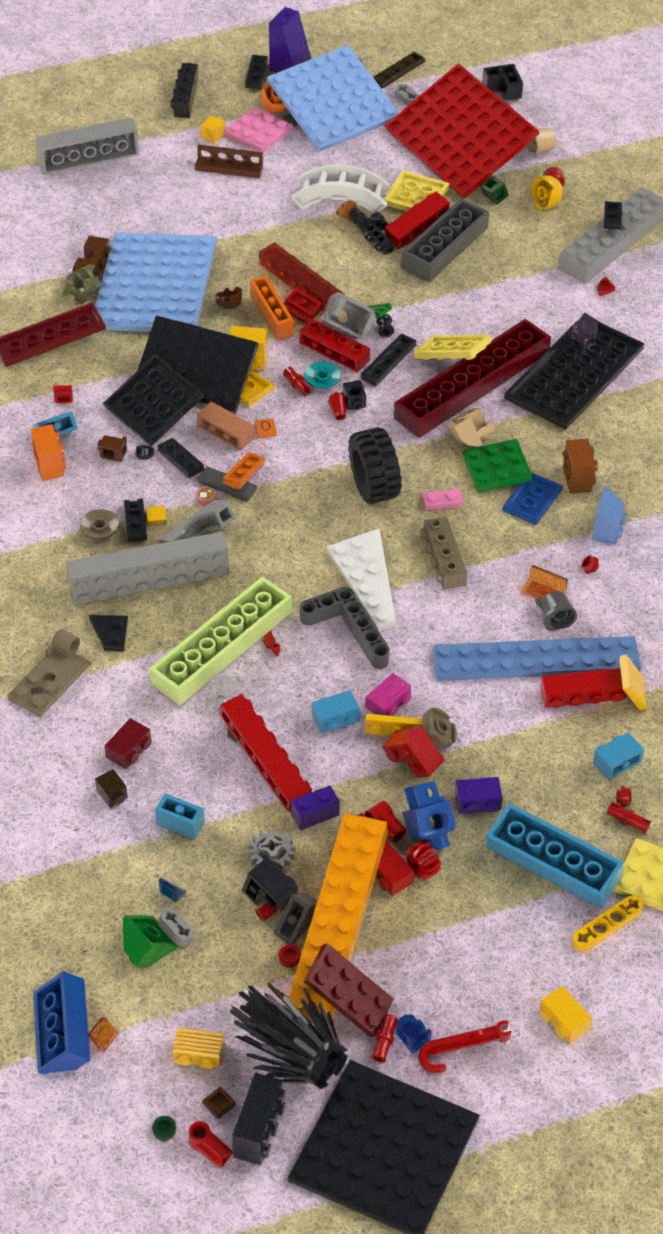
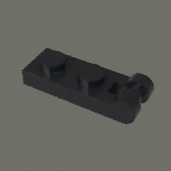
[124,498,147,542]

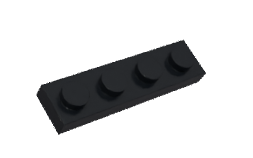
[361,333,416,386]

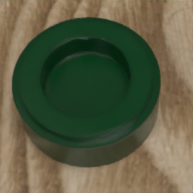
[152,1116,177,1141]

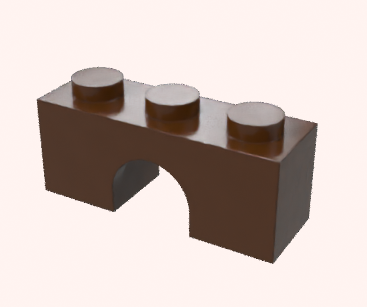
[72,235,112,279]

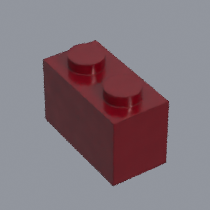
[104,718,152,769]

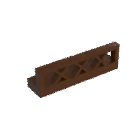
[195,144,263,178]

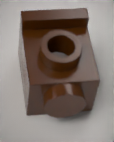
[97,435,128,462]

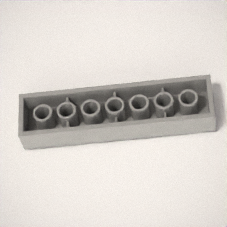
[558,187,663,284]
[66,531,229,605]

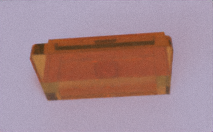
[522,565,568,600]

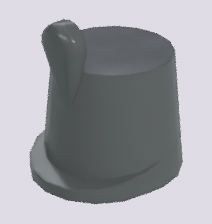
[535,591,577,631]

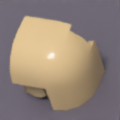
[447,408,495,446]

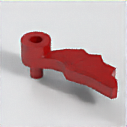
[263,630,281,656]

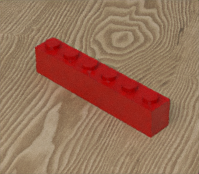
[219,693,312,812]

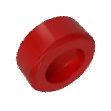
[278,944,301,968]

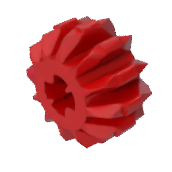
[405,841,441,880]

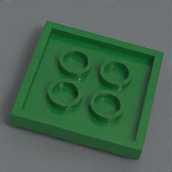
[462,439,533,493]

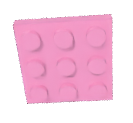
[224,107,293,153]

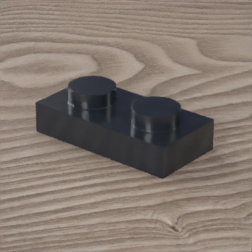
[603,201,622,230]

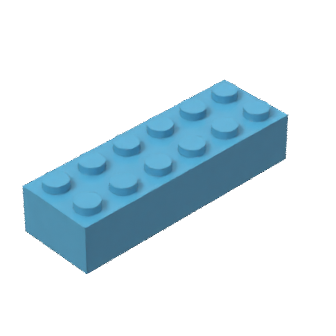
[486,803,624,909]

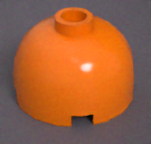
[260,82,287,114]

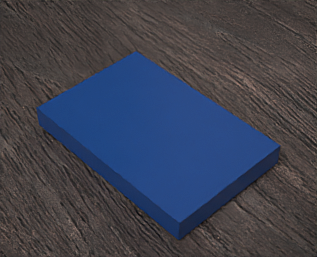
[502,472,563,525]

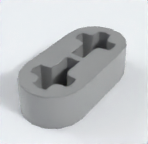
[395,84,419,105]
[159,909,194,947]

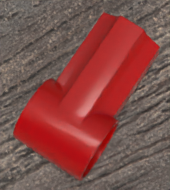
[365,800,406,842]
[189,1121,233,1168]

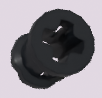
[376,314,394,337]

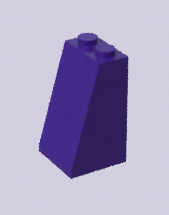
[269,7,312,73]

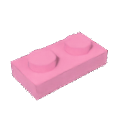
[422,488,463,511]

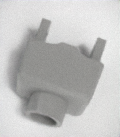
[320,293,376,339]

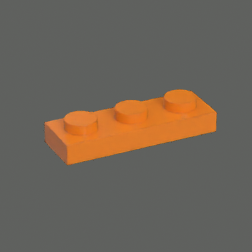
[223,452,265,490]

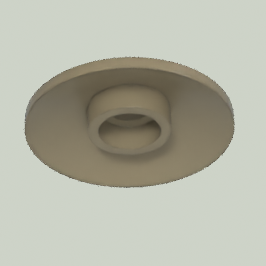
[80,509,119,539]

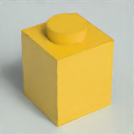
[200,115,225,143]

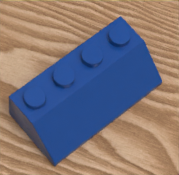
[33,971,90,1074]

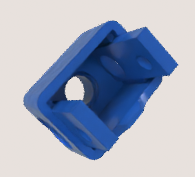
[402,781,456,850]

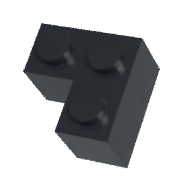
[482,64,523,101]
[242,857,299,913]

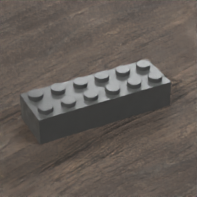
[401,199,489,282]

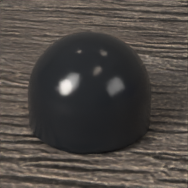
[135,445,155,460]

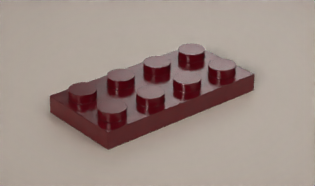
[304,943,394,1037]

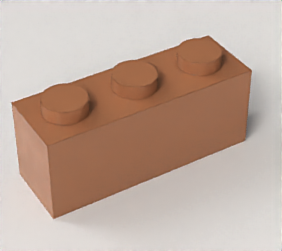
[197,402,255,451]

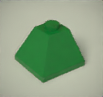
[123,915,179,967]

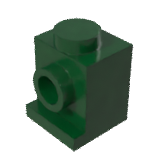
[480,175,509,205]

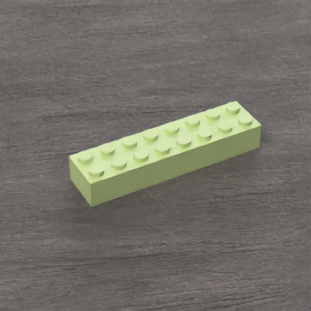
[149,576,292,706]

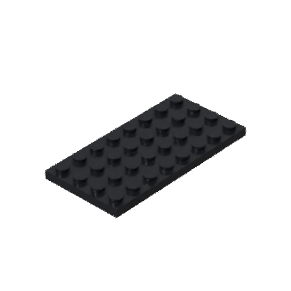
[504,314,645,430]

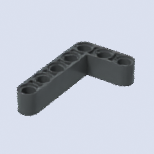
[300,587,390,669]

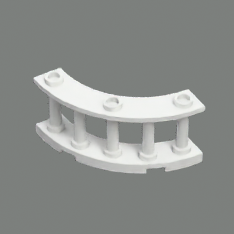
[291,164,391,214]

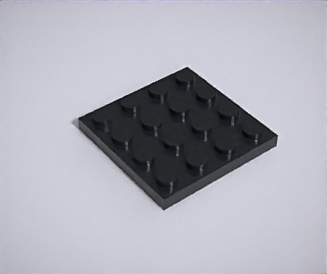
[103,354,204,446]

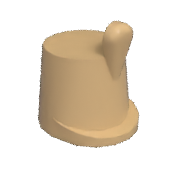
[525,128,556,155]

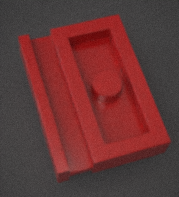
[283,288,323,324]

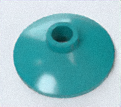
[304,362,341,388]

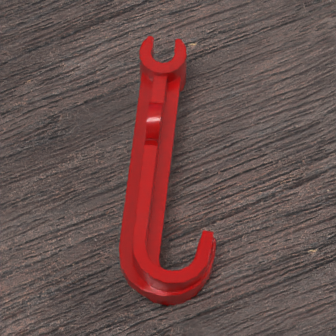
[418,1020,512,1074]

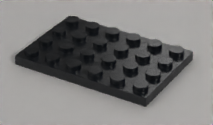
[137,315,259,413]

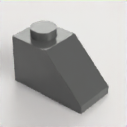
[274,892,317,945]

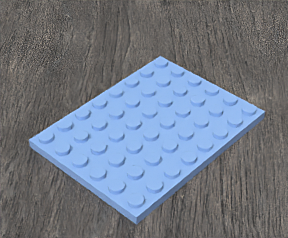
[95,232,217,332]

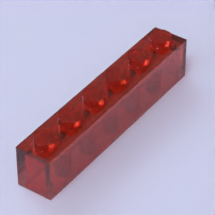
[259,242,345,312]

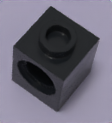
[343,380,366,411]

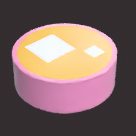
[196,487,216,505]

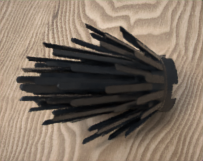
[230,982,348,1089]

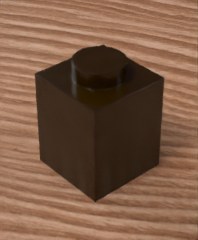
[95,769,128,808]

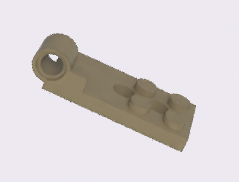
[7,629,91,718]

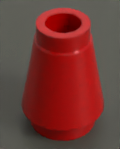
[328,392,346,420]

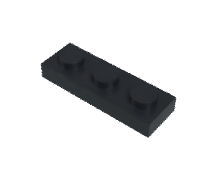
[245,55,268,90]
[157,438,205,478]

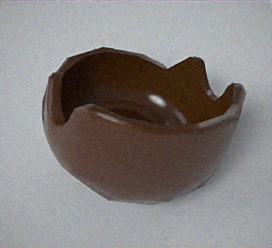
[215,286,242,309]

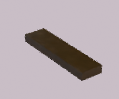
[373,52,426,89]

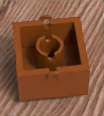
[562,439,598,493]

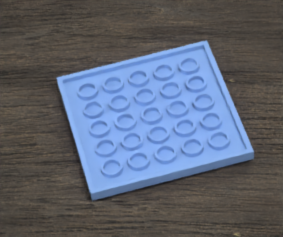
[267,45,399,151]

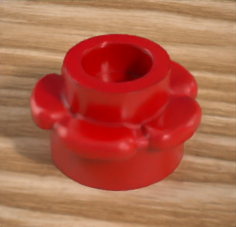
[581,555,599,574]
[616,786,632,807]

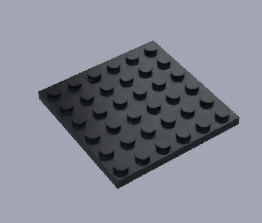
[288,1060,480,1234]

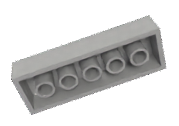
[35,117,139,175]

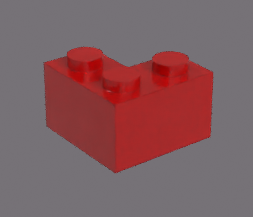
[382,727,445,778]

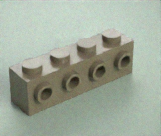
[421,516,467,590]

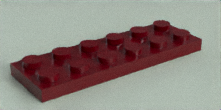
[0,302,106,367]

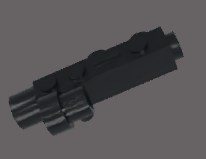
[348,207,394,255]

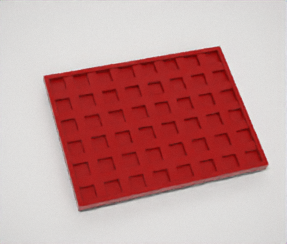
[384,63,540,199]

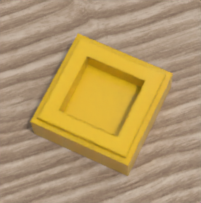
[145,505,167,526]

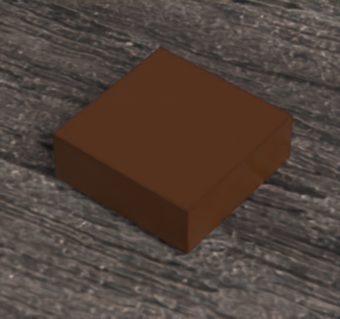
[202,1086,236,1120]

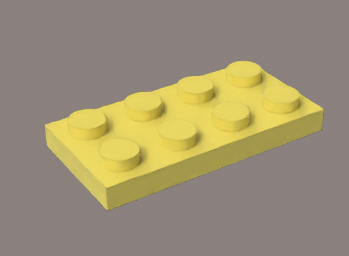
[413,335,492,360]

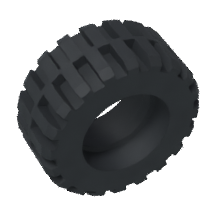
[348,427,402,504]

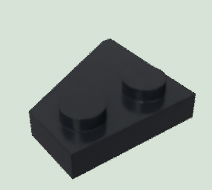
[89,615,128,651]

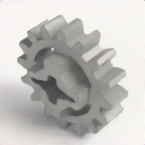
[248,829,296,872]

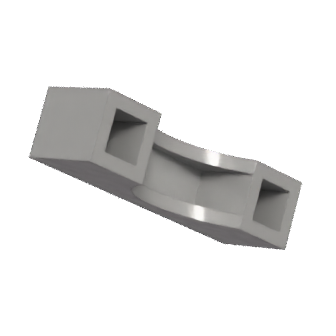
[158,499,236,543]

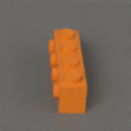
[250,276,295,340]

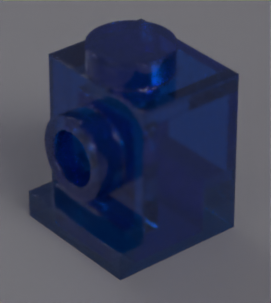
[396,1014,432,1054]

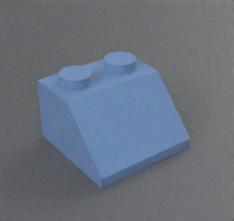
[592,487,627,544]

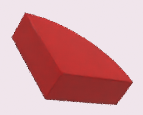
[598,277,616,296]

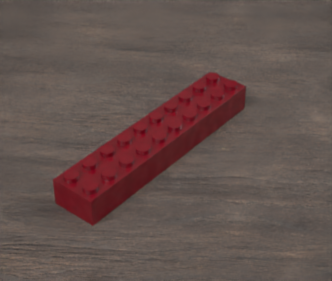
[394,319,551,438]

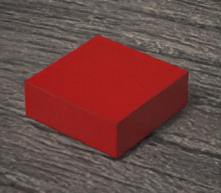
[53,385,73,403]

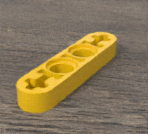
[572,895,644,952]

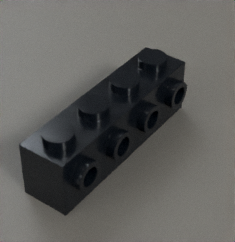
[171,63,198,118]

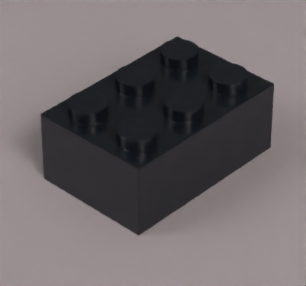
[232,1072,286,1165]

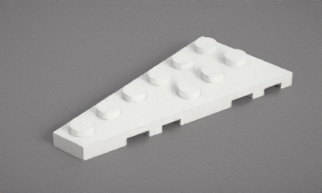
[327,528,396,632]

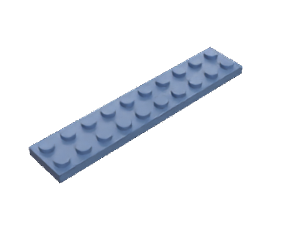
[433,636,641,681]

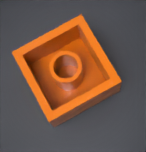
[30,424,66,481]

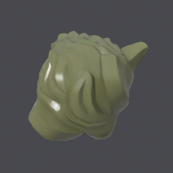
[62,264,102,303]

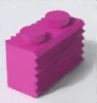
[365,673,412,716]

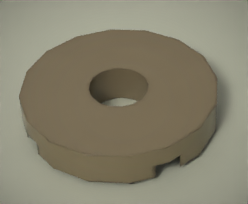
[422,707,457,748]

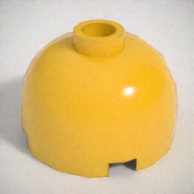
[531,175,563,210]

